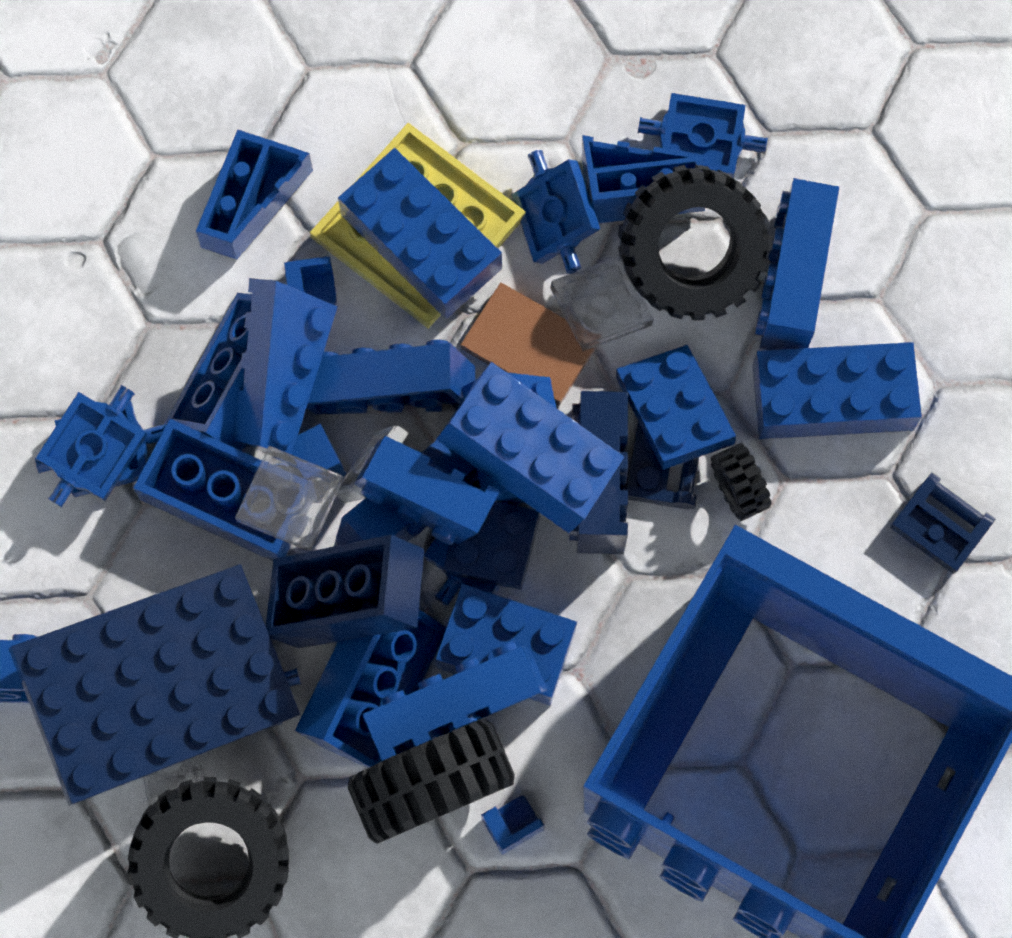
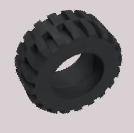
[618,165,772,321]
[347,719,515,844]
[127,777,289,938]

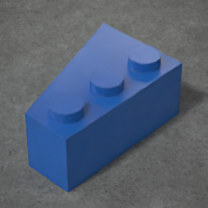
[196,129,313,260]
[581,135,705,223]
[354,436,500,545]

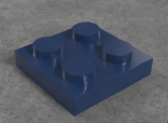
[443,501,541,590]

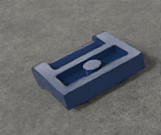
[626,422,699,509]
[890,472,996,575]

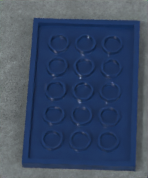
[9,564,301,806]

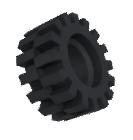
[710,443,772,521]

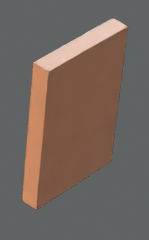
[461,282,600,406]

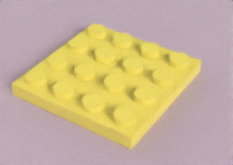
[310,123,526,329]

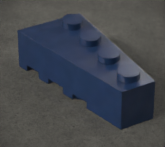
[569,391,628,554]

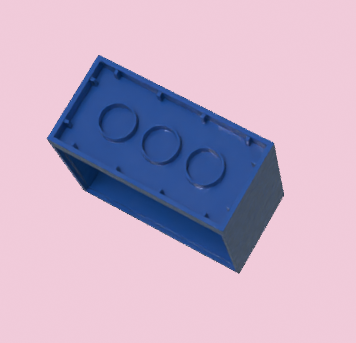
[583,524,1012,938]

